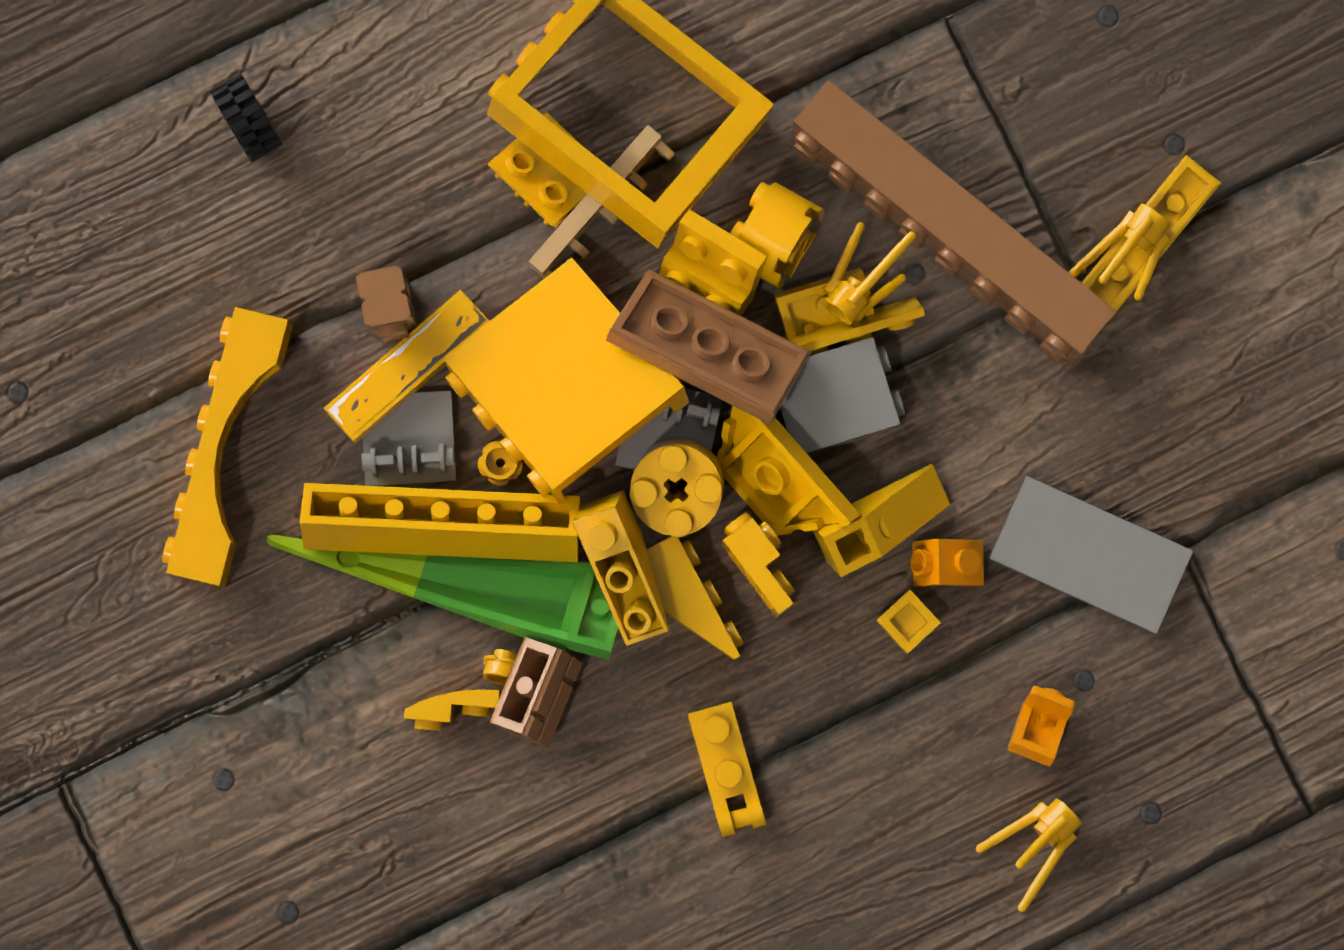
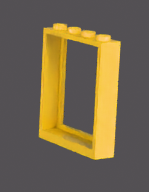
[487,0,774,249]

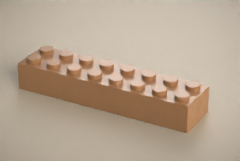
[790,79,1116,364]

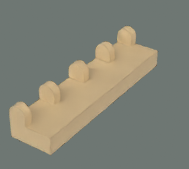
[529,125,675,279]

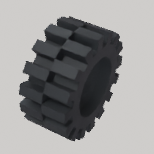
[210,74,283,163]

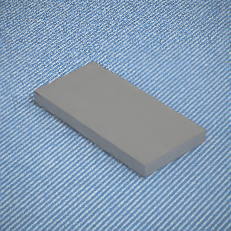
[988,476,1193,634]

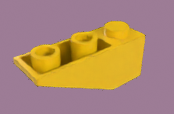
[813,464,950,577]
[573,490,669,646]
[646,536,744,660]

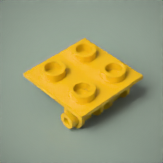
[487,112,587,229]

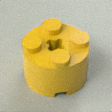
[730,182,824,289]
[630,438,724,537]

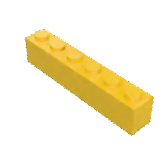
[300,483,580,563]

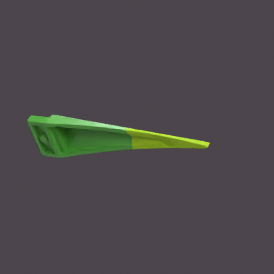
[267,534,619,660]

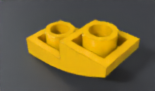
[404,689,502,731]

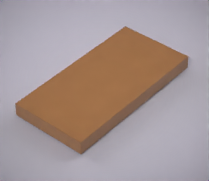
[606,269,811,425]

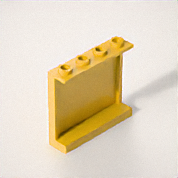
[443,257,690,504]

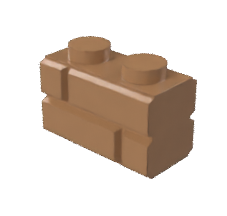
[356,265,418,344]
[490,637,583,748]

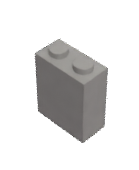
[779,337,905,455]

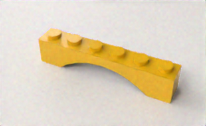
[162,307,293,588]

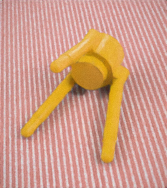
[1068,203,1171,301]
[822,222,916,325]
[976,798,1082,912]

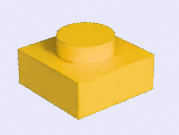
[876,590,941,654]

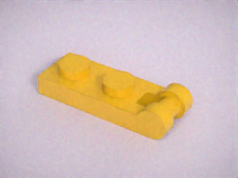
[687,701,766,838]

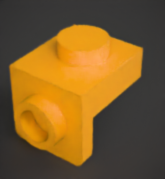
[910,539,984,587]
[1007,686,1076,767]

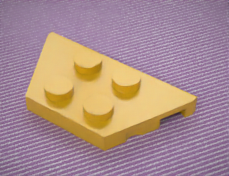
[717,405,860,535]

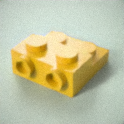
[659,209,767,316]
[722,512,795,618]

